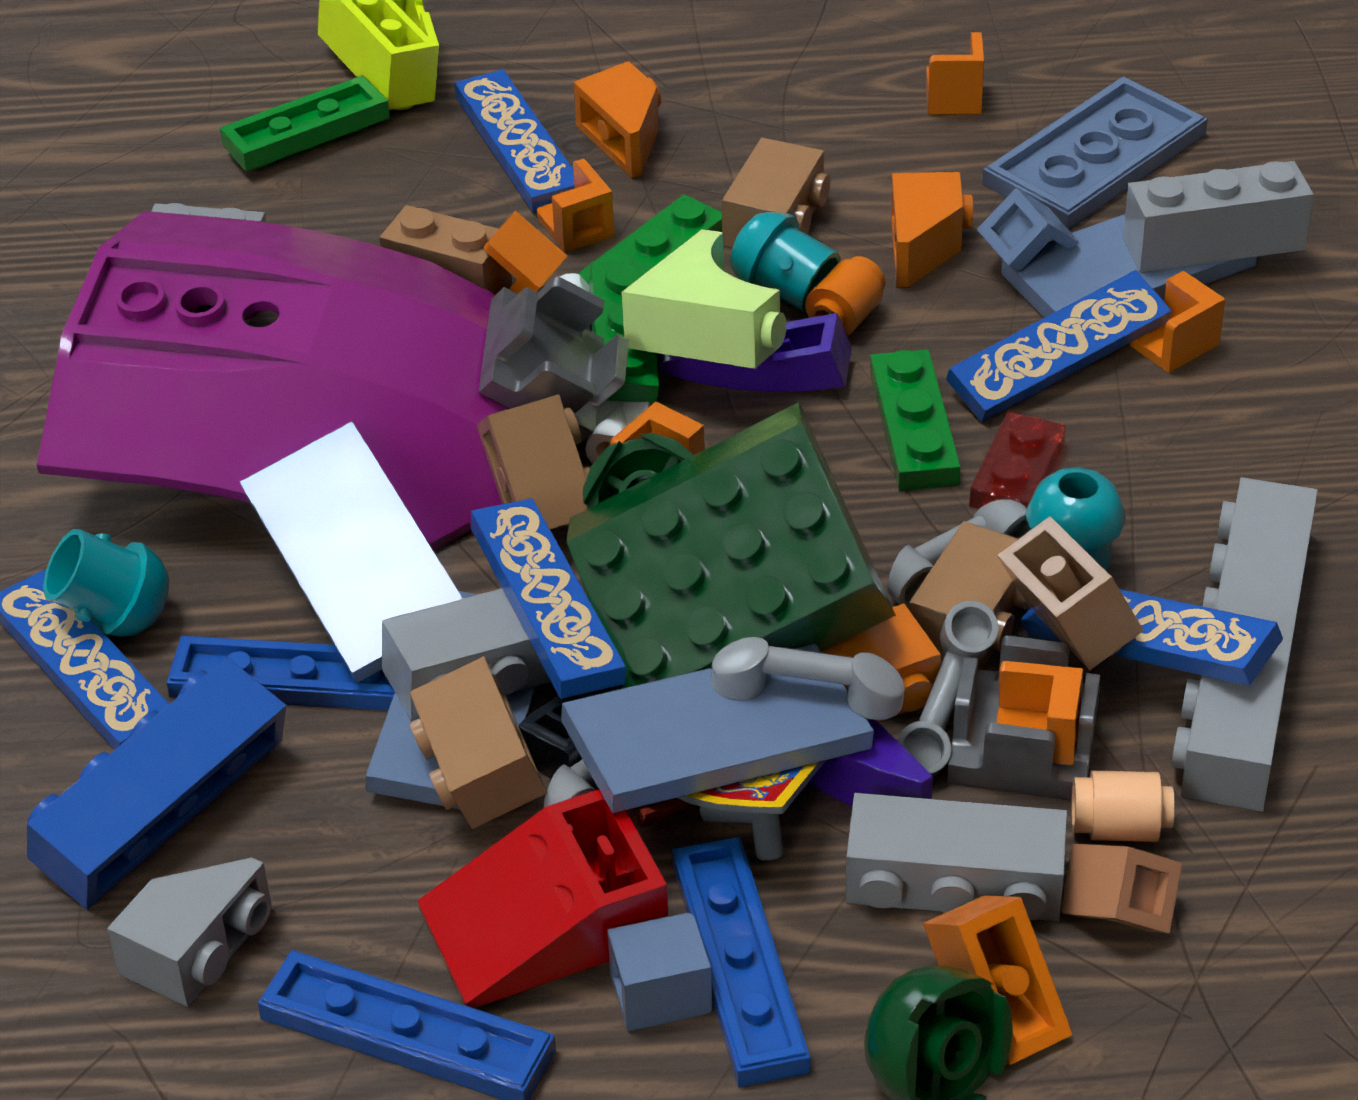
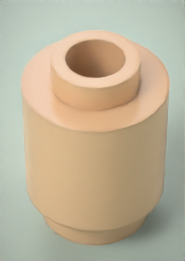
[1071,771,1174,842]

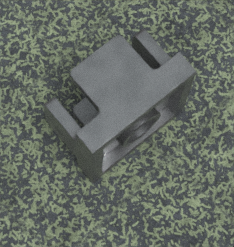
[478,277,629,443]
[947,636,1100,800]

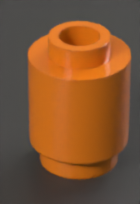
[805,256,886,336]

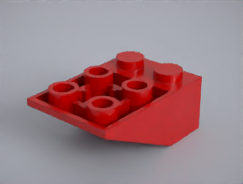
[417,789,669,1008]

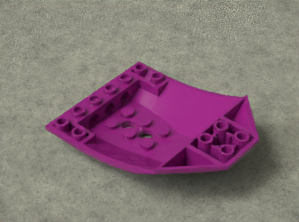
[37,211,510,551]

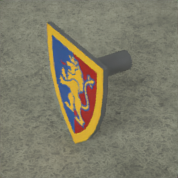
[677,760,826,860]

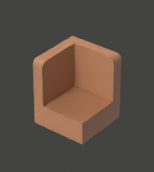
[1061,844,1182,934]

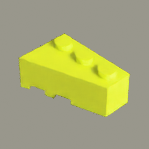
[318,0,439,110]

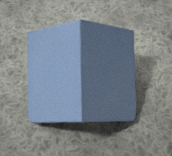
[977,188,1079,272]
[607,913,712,1032]

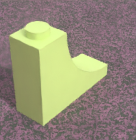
[622,229,786,369]

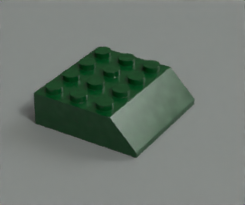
[566,402,896,689]

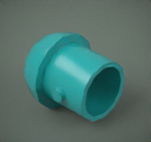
[730,211,841,313]
[1025,467,1126,571]
[43,529,170,636]

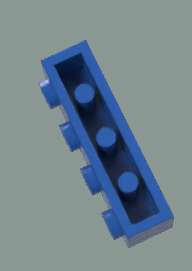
[27,656,286,910]

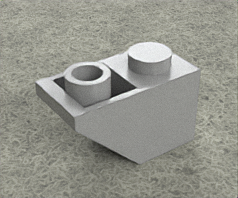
[107,857,272,1007]

